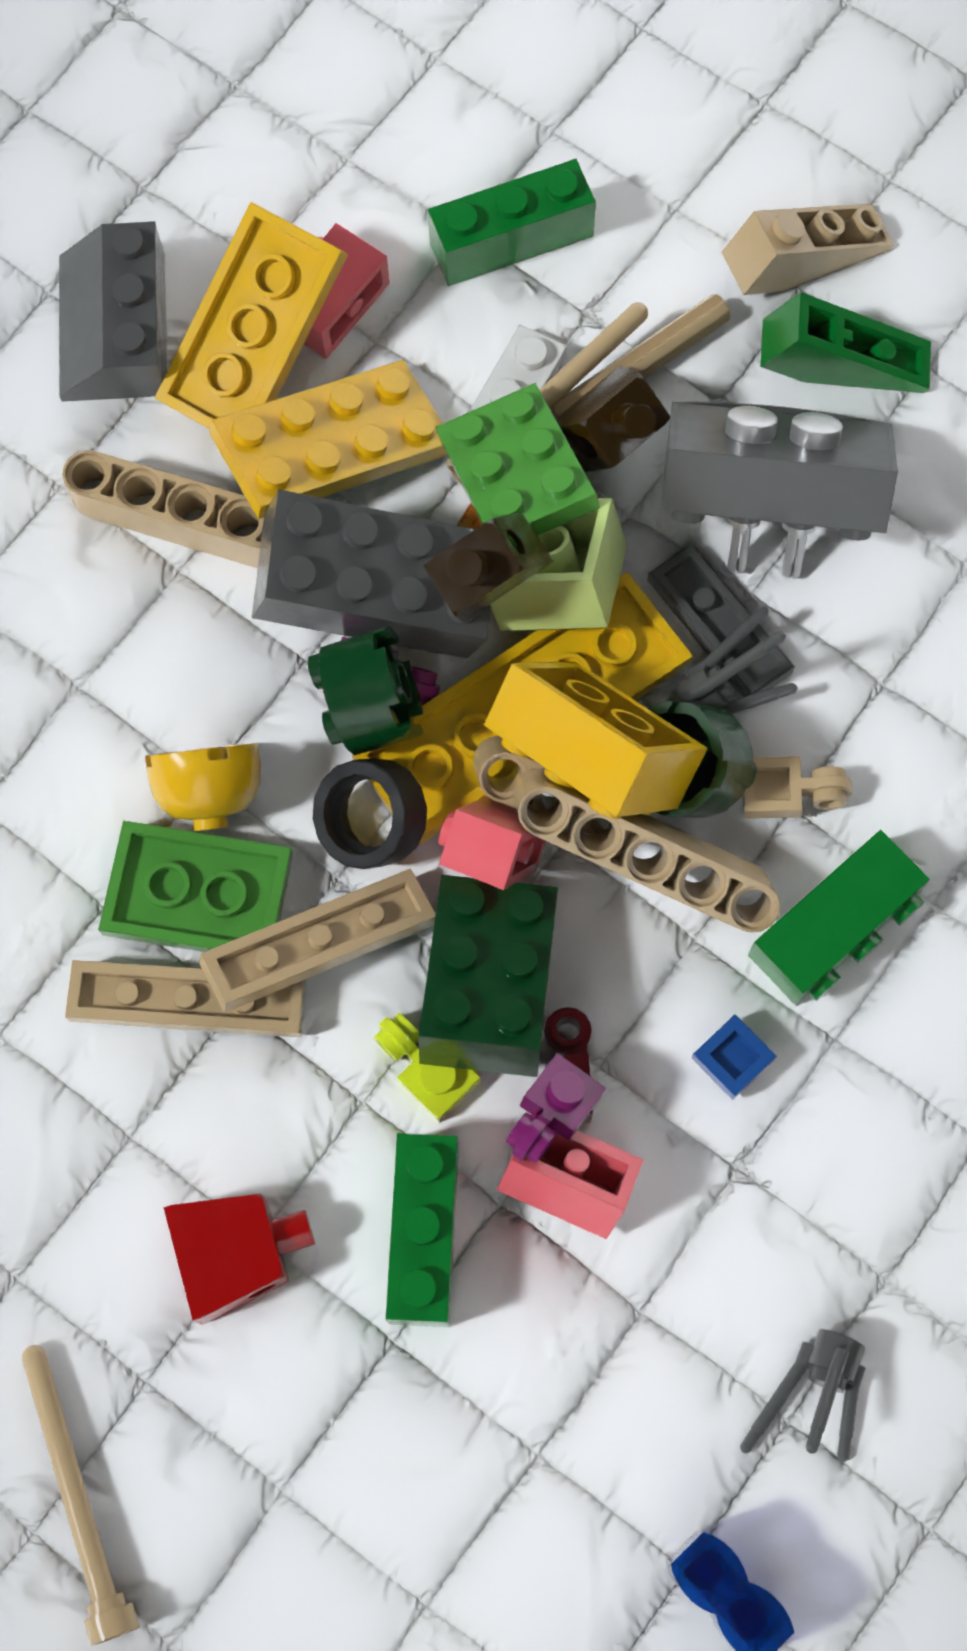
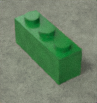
[427,159,596,286]
[748,829,930,1006]
[385,1133,459,1327]

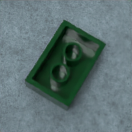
[418,874,558,1077]

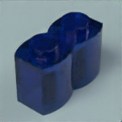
[666,1530,795,1651]

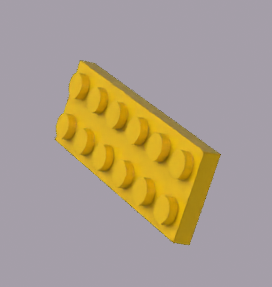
[351,571,693,846]

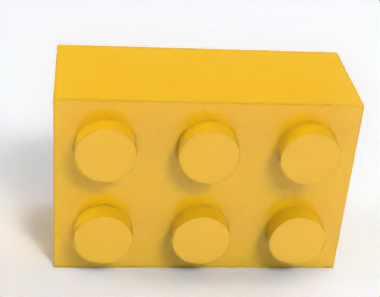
[484,662,708,819]

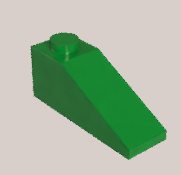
[760,292,931,393]

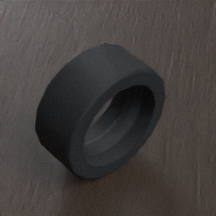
[312,758,427,869]

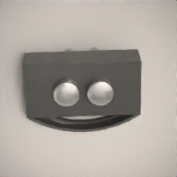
[661,401,898,579]

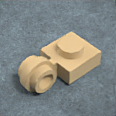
[743,756,852,819]

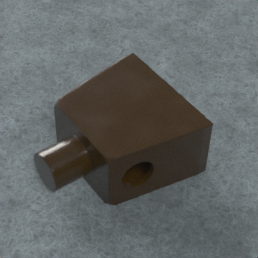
[556,366,671,472]
[424,512,554,622]

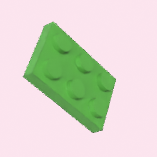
[435,383,600,547]
[98,820,293,952]

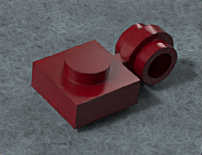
[544,1007,593,1123]

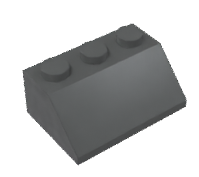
[59,221,167,402]

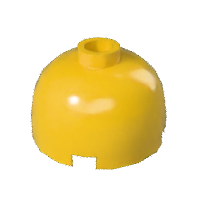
[145,743,261,831]

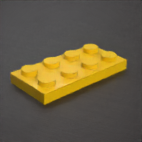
[155,201,348,429]
[209,359,447,519]

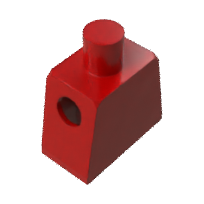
[163,1194,316,1325]

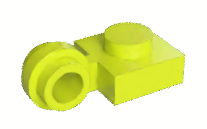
[373,1012,481,1122]

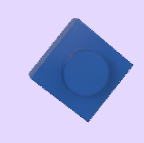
[691,1014,777,1100]

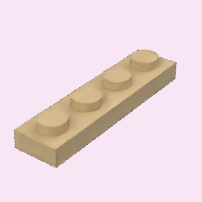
[199,868,436,1013]
[65,960,306,1038]

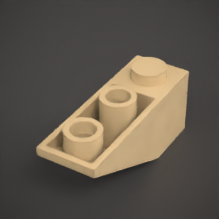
[721,203,895,295]

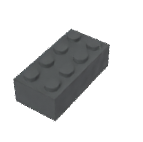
[251,489,490,659]

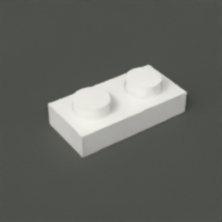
[470,324,567,411]

